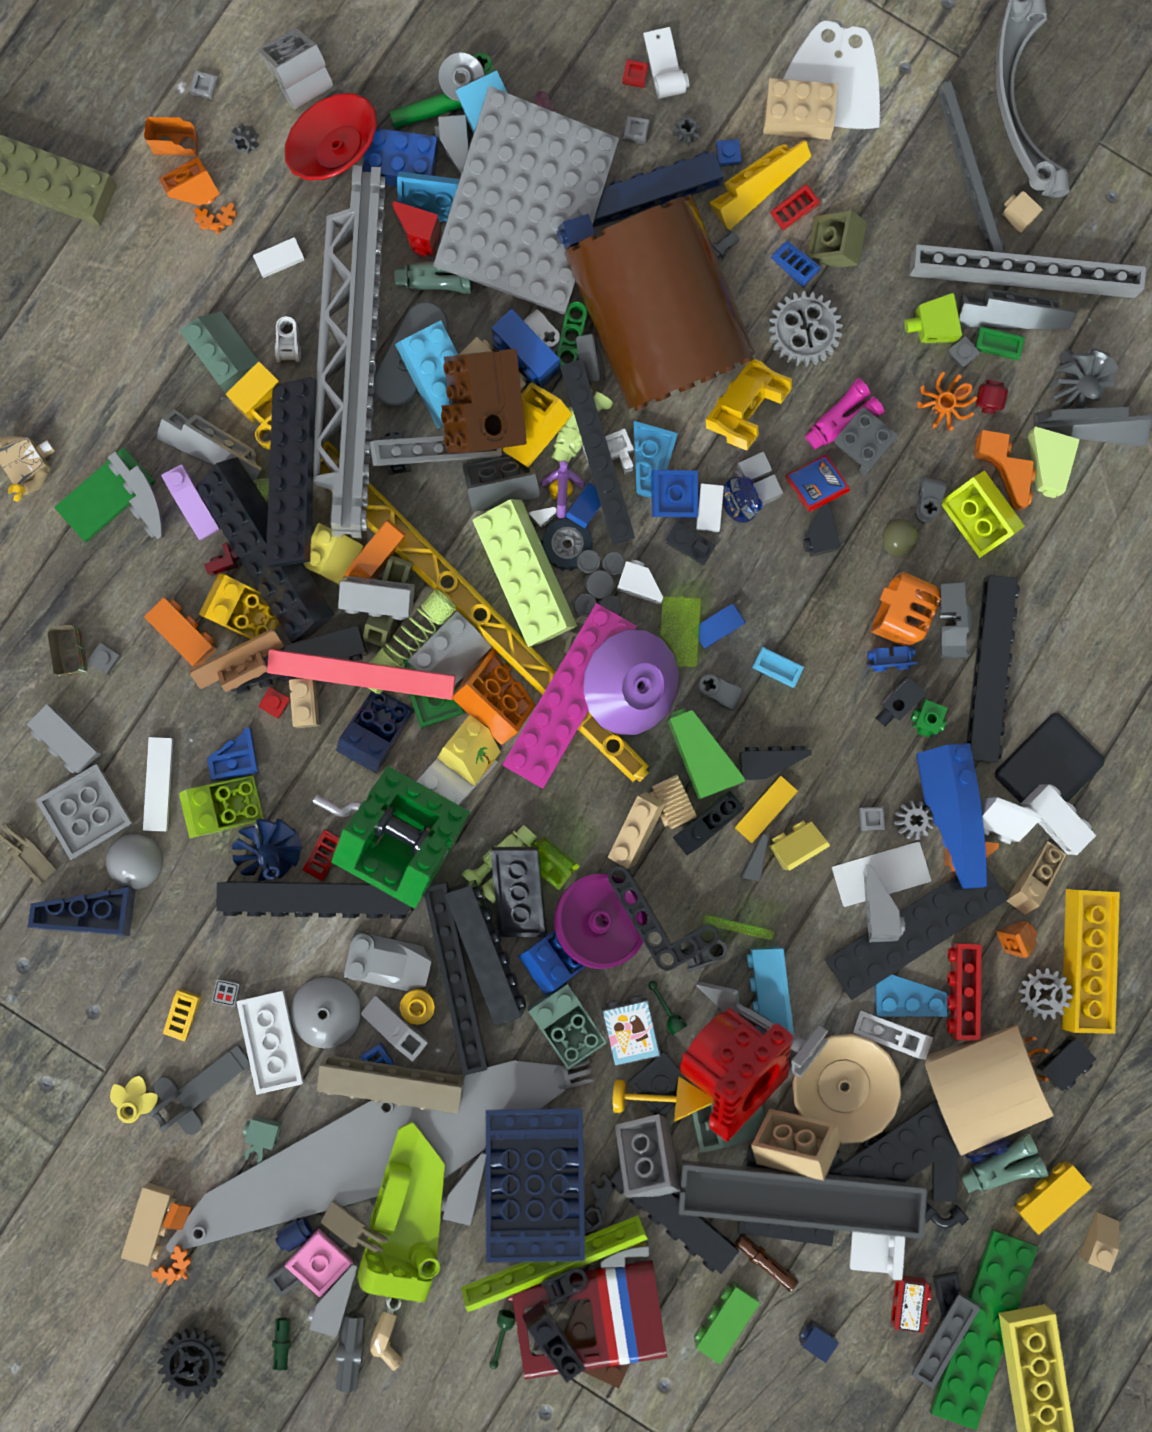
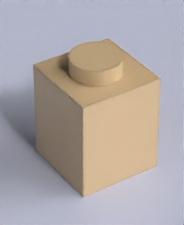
[1002,191,1043,233]

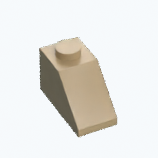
[1079,1212,1119,1272]

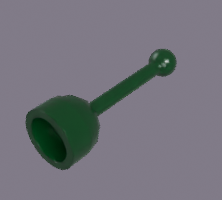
[648,981,688,1035]
[489,1310,516,1369]

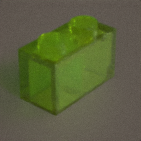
[533,837,580,890]

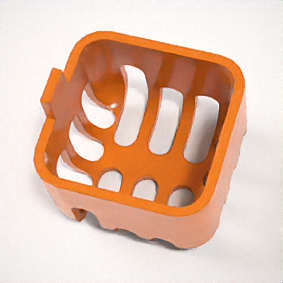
[870,571,941,646]

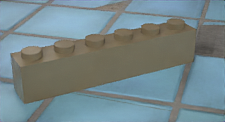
[317,1055,465,1113]

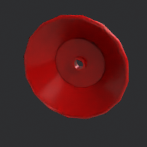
[284,93,377,181]

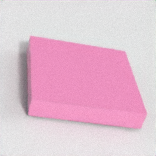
[285,1229,353,1297]

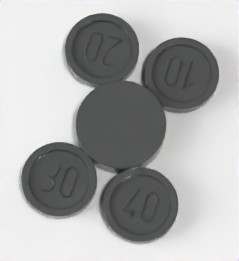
[573,550,625,617]

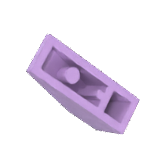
[161,464,220,540]

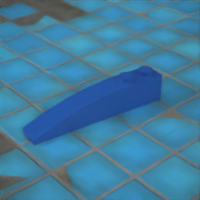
[916,743,987,889]

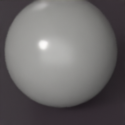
[106,833,163,889]

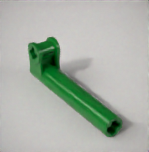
[389,52,494,129]

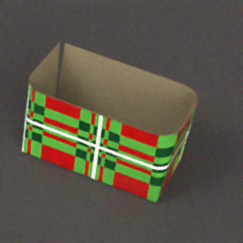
[47,625,86,676]

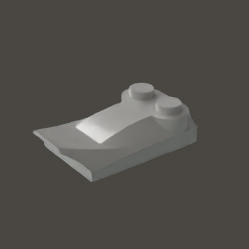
[344,930,432,991]

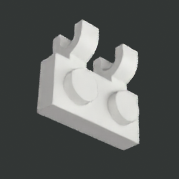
[582,429,634,474]

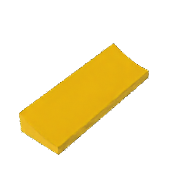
[1061,889,1120,1034]

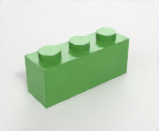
[694,1281,760,1364]

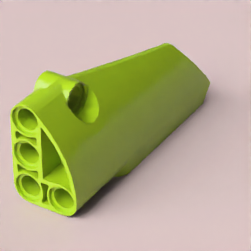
[357,1121,445,1302]

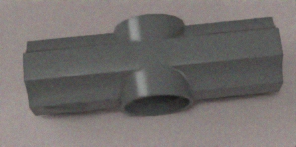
[336,1312,365,1393]

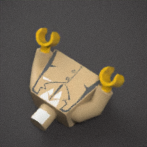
[0,436,55,502]

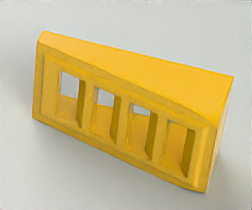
[163,989,202,1042]

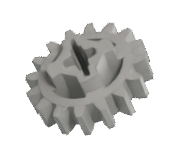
[1019,968,1073,1020]

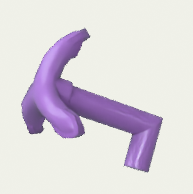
[541,460,585,519]

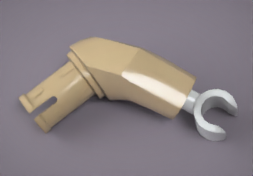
[370,1297,404,1371]

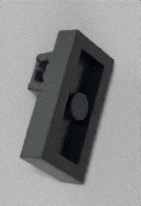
[665,522,716,566]

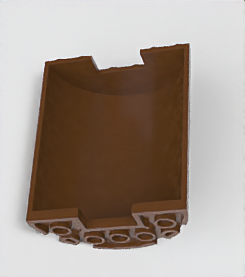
[564,195,755,411]

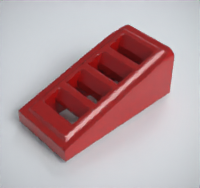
[770,183,820,231]
[302,829,340,882]

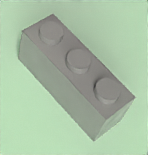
[338,576,415,620]
[27,704,103,773]

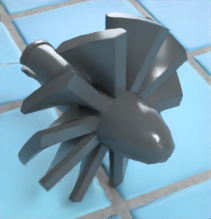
[1050,348,1118,409]

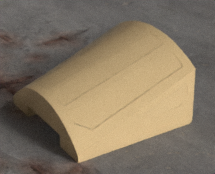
[925,1025,1054,1155]

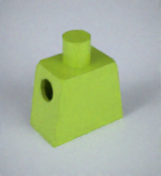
[904,293,962,343]

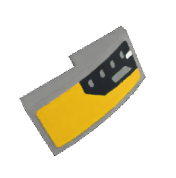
[601,1241,649,1267]

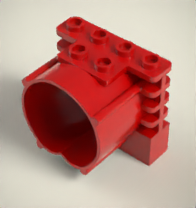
[680,1008,793,1142]

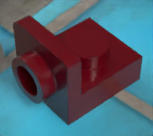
[204,542,239,576]

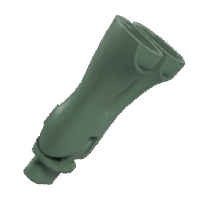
[395,260,473,294]
[961,1132,1049,1193]

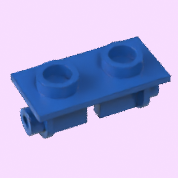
[866,645,917,671]

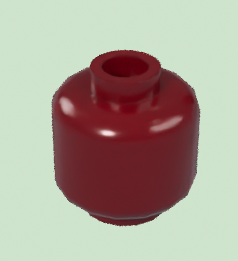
[976,380,1008,415]

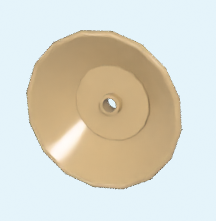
[792,1034,901,1144]

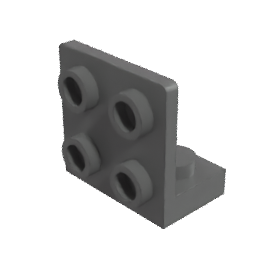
[834,407,899,476]

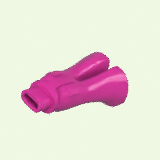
[804,377,885,450]

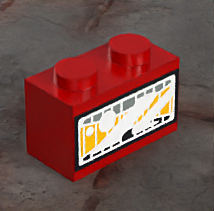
[890,1275,932,1333]

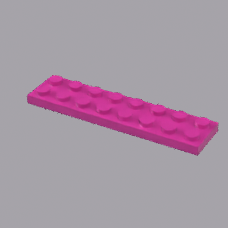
[502,603,637,789]

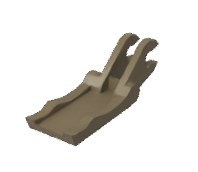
[0,822,57,886]
[321,1200,388,1253]

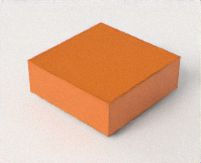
[162,1203,192,1230]

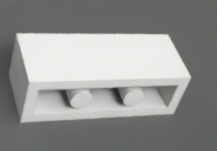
[1021,784,1096,855]

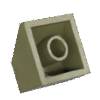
[807,210,867,268]

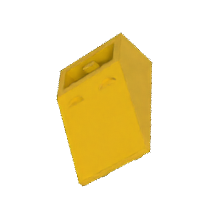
[501,382,573,467]
[198,573,279,639]

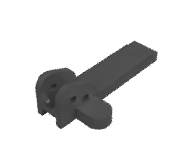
[148,1044,250,1135]

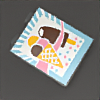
[601,995,661,1067]

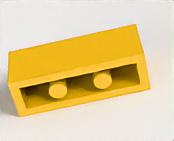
[1013,1161,1092,1235]

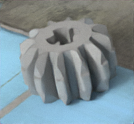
[894,800,934,840]

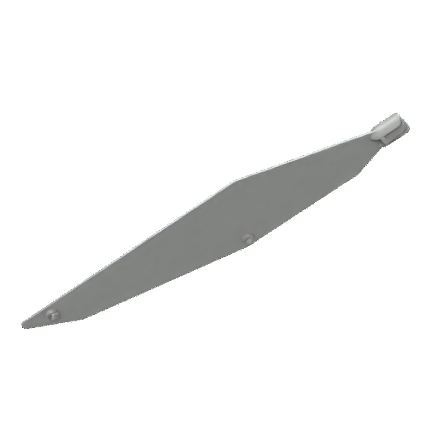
[166,1058,595,1253]

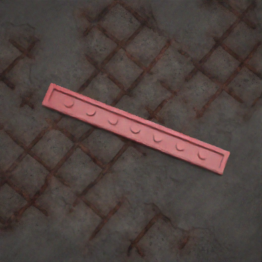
[267,649,456,700]

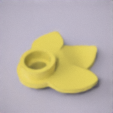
[110,1076,158,1123]

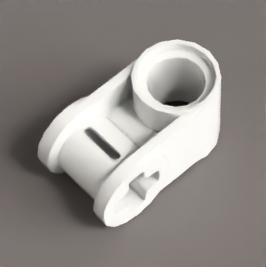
[523,309,560,353]
[275,316,301,363]

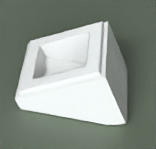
[528,507,557,529]

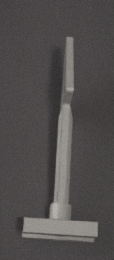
[696,981,827,1078]

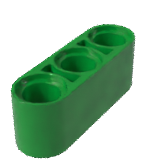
[557,302,587,370]

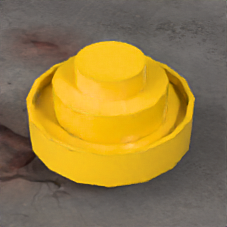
[400,988,435,1025]

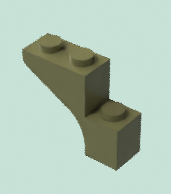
[363,555,413,647]

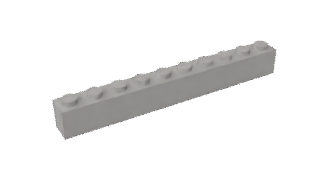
[909,244,1146,298]

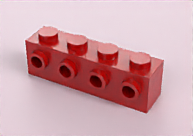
[947,942,981,1041]

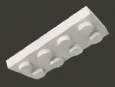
[237,990,304,1095]

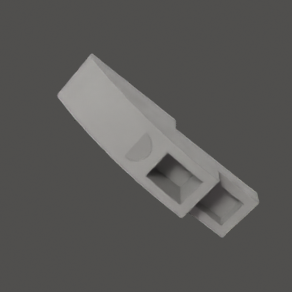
[108,452,164,540]

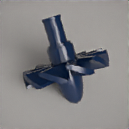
[231,819,302,881]

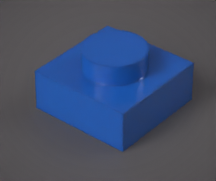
[716,139,741,166]

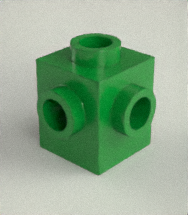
[910,700,948,737]

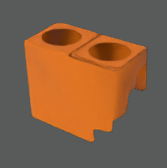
[144,117,198,156]

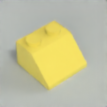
[303,523,364,585]
[769,820,830,871]

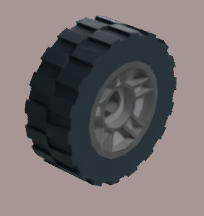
[542,518,593,571]

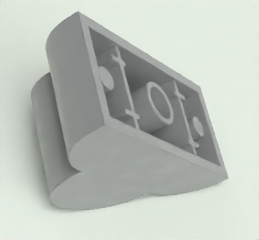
[258,28,334,110]

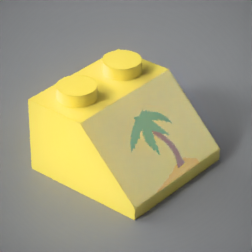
[437,715,501,786]

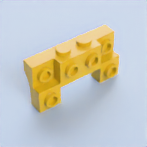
[706,359,792,450]

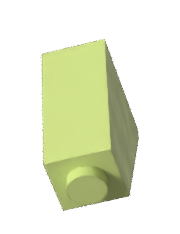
[1028,427,1080,498]

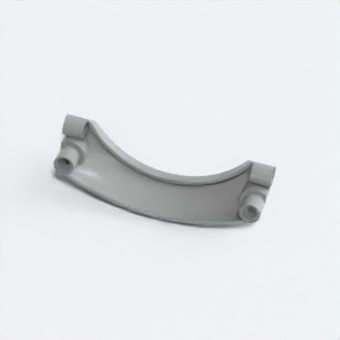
[996,0,1070,198]

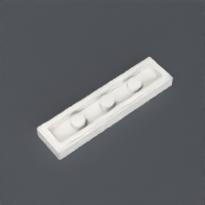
[143,737,174,831]

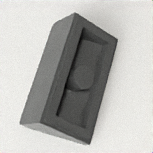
[576,334,605,382]

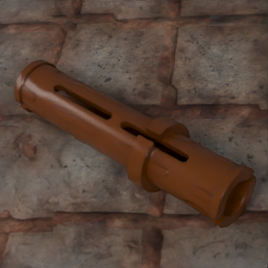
[734,1234,799,1292]

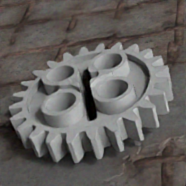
[767,291,843,367]

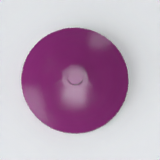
[554,874,647,969]

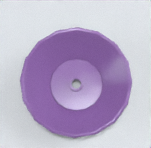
[583,630,679,735]

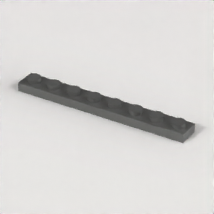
[937,81,1005,253]

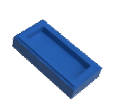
[566,482,601,528]

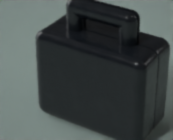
[995,713,1105,803]

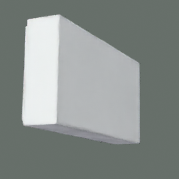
[253,237,305,278]
[696,484,724,532]

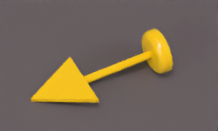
[613,1076,714,1121]

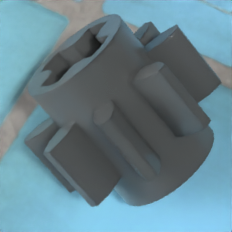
[673,115,701,146]
[230,123,260,155]

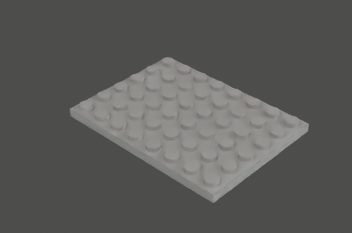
[433,86,619,314]

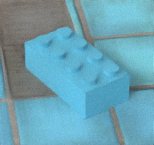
[394,320,458,429]

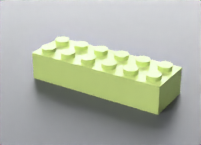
[473,499,577,647]

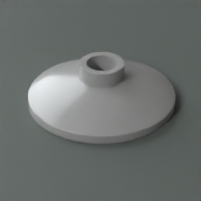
[439,53,484,101]

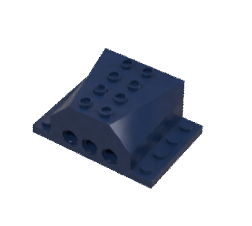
[486,1108,585,1263]

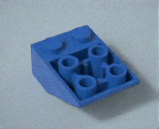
[518,930,586,995]

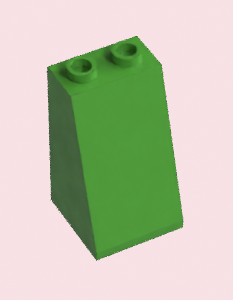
[667,708,745,799]

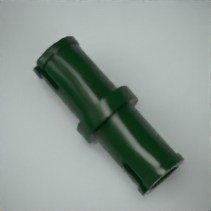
[272,1317,291,1371]

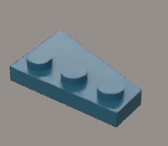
[633,421,678,498]
[875,975,947,1017]

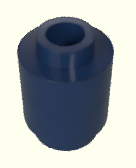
[275,1217,313,1252]

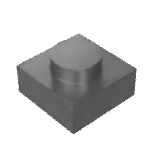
[946,336,980,370]
[87,642,121,675]

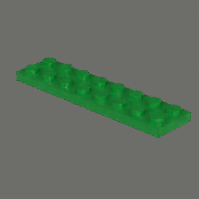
[929,1229,1038,1430]

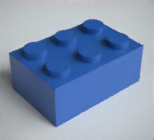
[362,128,439,186]
[491,309,560,388]

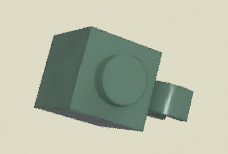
[243,1115,282,1163]

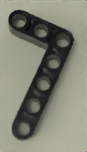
[608,865,719,971]

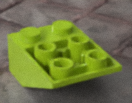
[179,775,264,839]

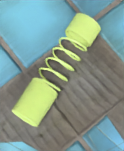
[369,589,456,694]

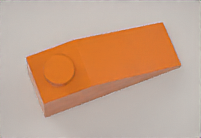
[343,520,406,579]
[996,921,1037,958]

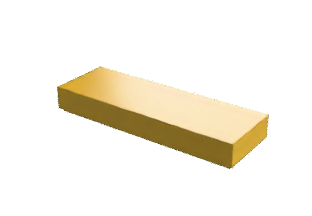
[734,776,798,843]

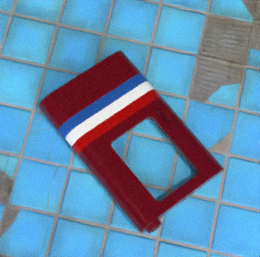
[508,1260,668,1380]

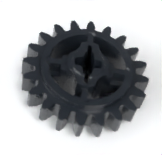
[157,1328,226,1399]

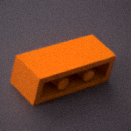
[144,597,217,667]

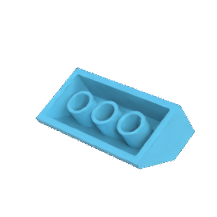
[746,945,794,1035]

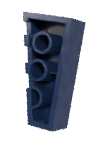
[27,887,135,937]

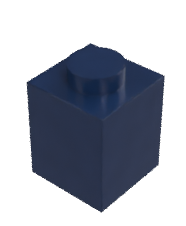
[557,214,596,250]
[799,1320,839,1363]

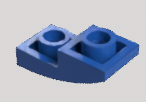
[692,603,746,649]

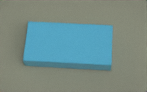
[752,647,804,688]

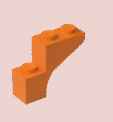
[973,430,1036,511]

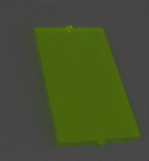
[660,595,701,668]

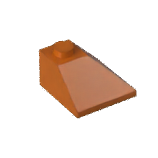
[158,157,220,206]

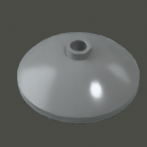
[290,977,361,1048]

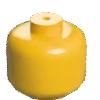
[548,478,574,500]

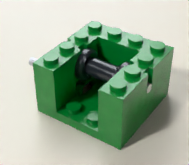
[313,766,470,909]

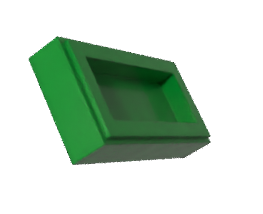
[975,326,1025,361]

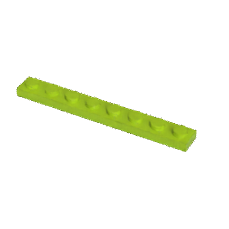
[461,1215,647,1312]

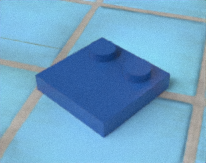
[651,470,698,518]

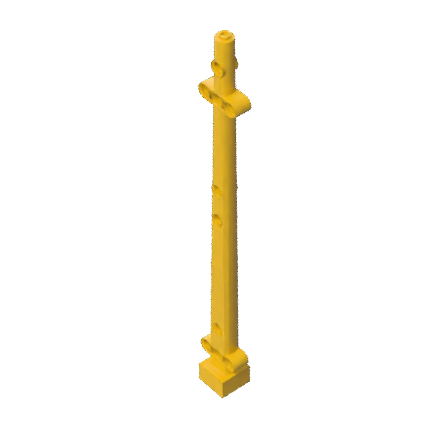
[226,362,649,782]

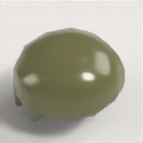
[883,519,918,557]

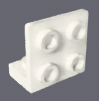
[849,1232,905,1280]

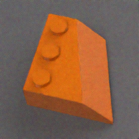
[453,647,536,745]

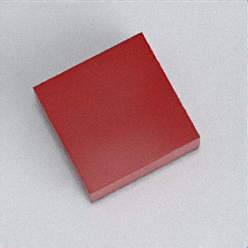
[622,59,649,88]

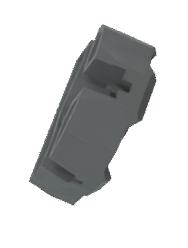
[939,583,971,659]

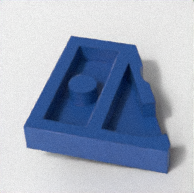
[207,727,259,782]

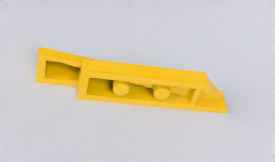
[709,140,811,230]

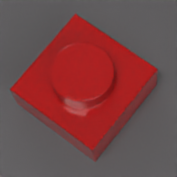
[258,687,291,719]

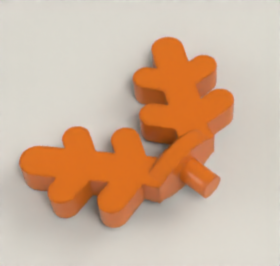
[194,203,237,234]
[151,1244,192,1285]

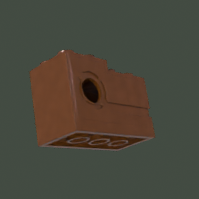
[441,349,527,453]

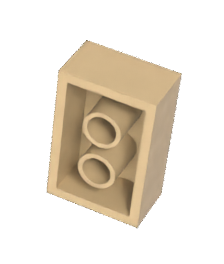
[763,78,838,140]
[751,1109,841,1181]

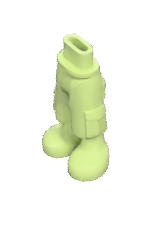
[552,389,613,465]
[461,825,537,903]

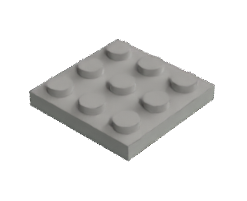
[36,764,134,860]

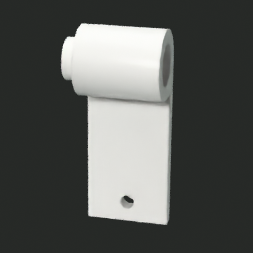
[643,27,689,99]

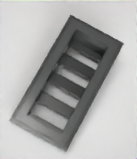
[740,834,769,881]

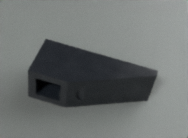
[739,746,812,780]
[672,791,744,855]
[522,1301,586,1383]

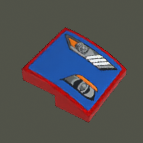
[785,455,850,512]

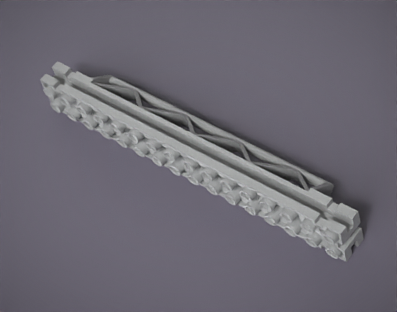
[313,165,386,538]

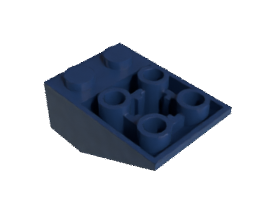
[336,691,414,774]

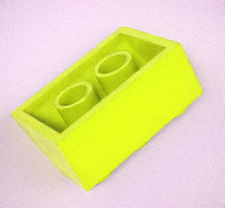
[942,470,1025,558]

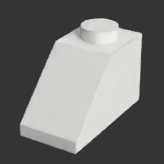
[617,560,663,605]

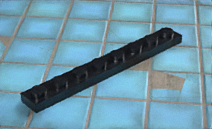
[560,359,635,545]

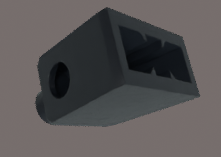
[875,677,927,727]

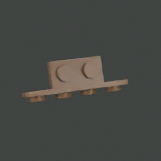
[189,629,284,692]

